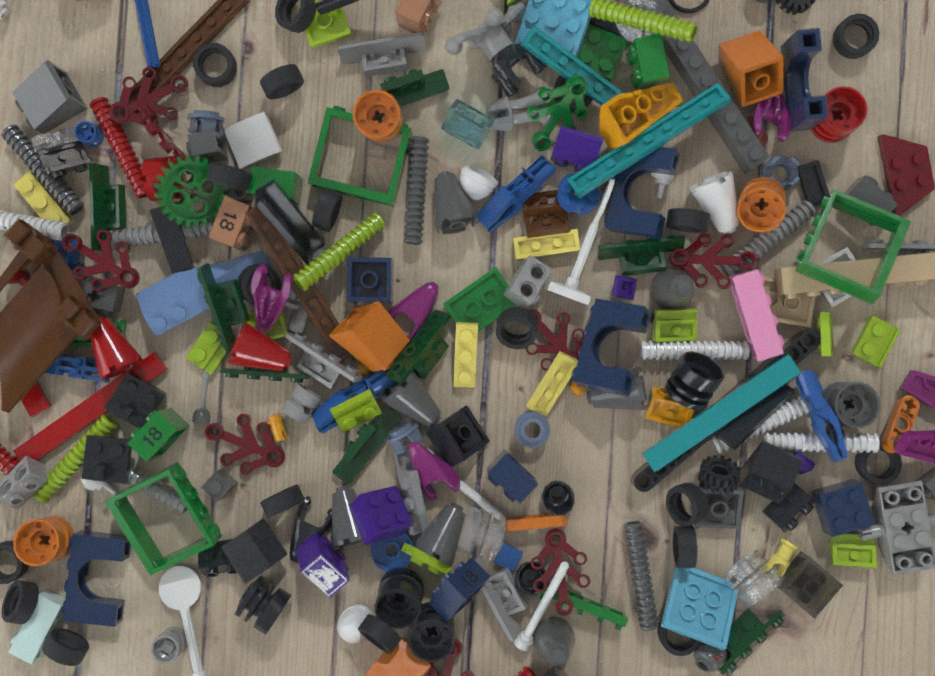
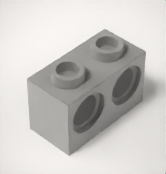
[503,255,552,309]
[0,456,48,510]

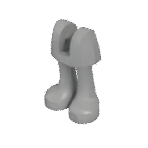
[488,86,551,131]

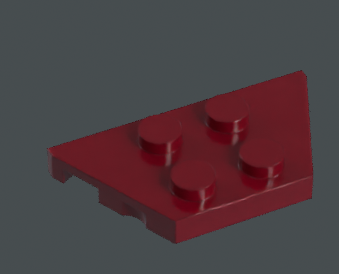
[877,134,935,216]

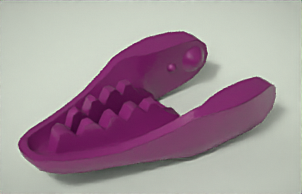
[752,94,792,142]
[252,264,293,332]
[388,282,439,344]
[409,442,460,501]

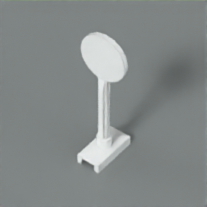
[547,178,615,305]
[159,566,206,676]

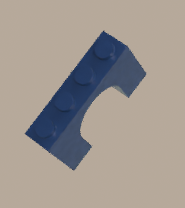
[780,28,828,132]
[604,147,680,240]
[572,299,651,397]
[61,530,131,627]

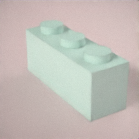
[8,589,65,664]

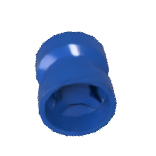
[74,121,104,147]

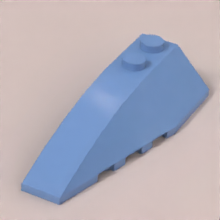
[136,251,273,337]

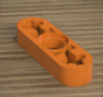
[881,395,920,454]
[504,513,568,531]

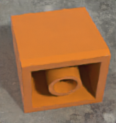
[719,30,783,108]
[329,301,410,372]
[364,637,431,676]

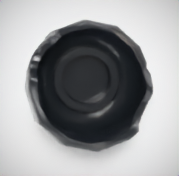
[542,480,575,516]
[514,561,545,595]

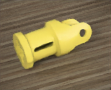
[764,538,799,579]

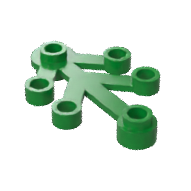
[527,75,588,151]

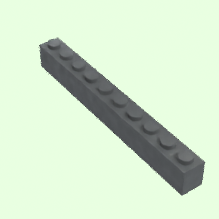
[631,0,770,174]

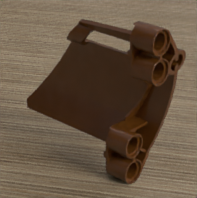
[0,218,101,413]

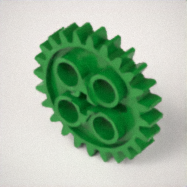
[154,154,229,227]

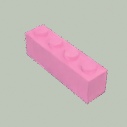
[728,269,784,362]

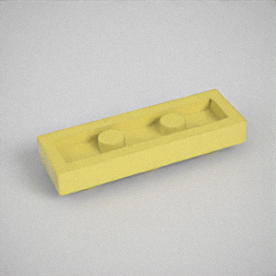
[13,171,74,226]
[513,229,580,260]
[453,322,478,388]
[527,351,578,416]

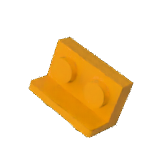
[645,387,694,427]

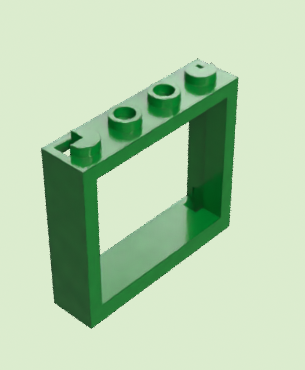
[308,106,412,207]
[795,189,911,304]
[105,462,222,576]

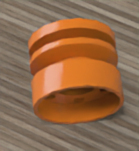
[353,90,403,143]
[737,177,786,233]
[13,516,74,566]

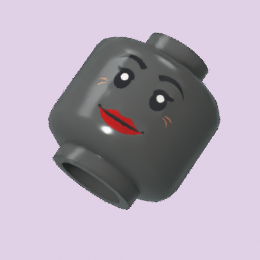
[693,642,727,673]

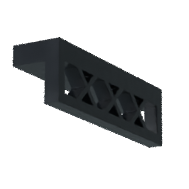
[255,179,325,265]

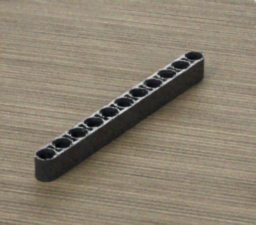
[631,330,821,492]

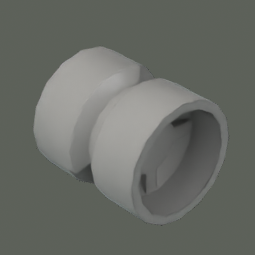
[281,383,321,424]
[151,626,187,664]

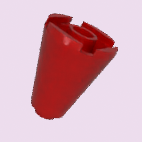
[90,316,143,380]
[228,322,292,371]

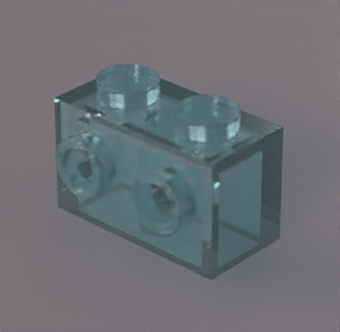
[441,99,495,150]

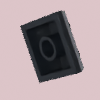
[426,405,490,467]
[740,440,803,504]
[221,518,288,584]

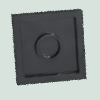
[104,371,167,428]
[81,434,132,484]

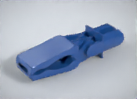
[477,156,556,233]
[45,354,110,383]
[312,369,396,433]
[796,370,848,462]

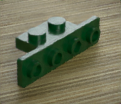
[377,69,450,115]
[89,163,126,251]
[597,235,686,276]
[197,263,250,351]
[386,310,451,384]
[219,353,310,383]
[332,405,401,485]
[718,608,785,675]

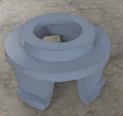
[188,110,225,136]
[762,155,800,191]
[514,412,550,448]
[386,421,423,454]

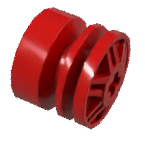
[811,86,868,143]

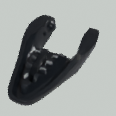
[289,496,332,563]

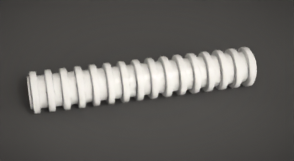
[0,210,69,241]
[640,341,750,360]
[710,396,809,454]
[764,432,880,453]

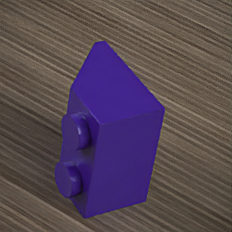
[550,126,604,172]

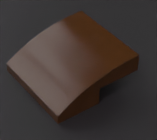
[522,190,570,238]

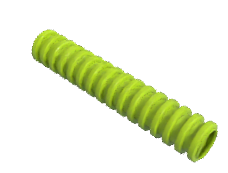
[589,0,698,43]
[293,213,386,291]
[33,414,118,503]

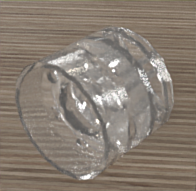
[457,506,506,561]
[723,550,784,609]

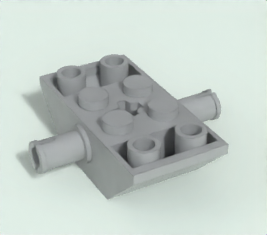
[857,480,935,575]

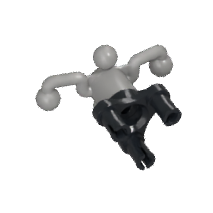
[445,2,547,98]

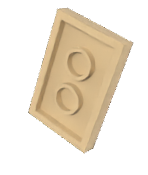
[763,276,816,327]

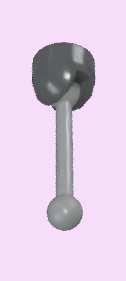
[192,371,211,423]

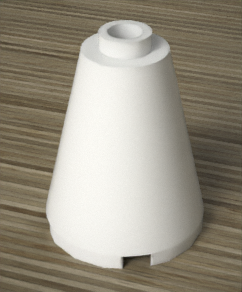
[690,171,739,234]

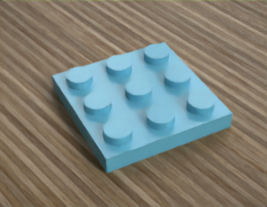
[515,0,592,58]
[661,565,739,650]

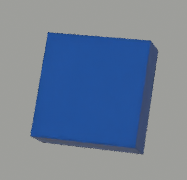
[494,542,523,572]

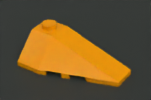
[599,82,683,150]

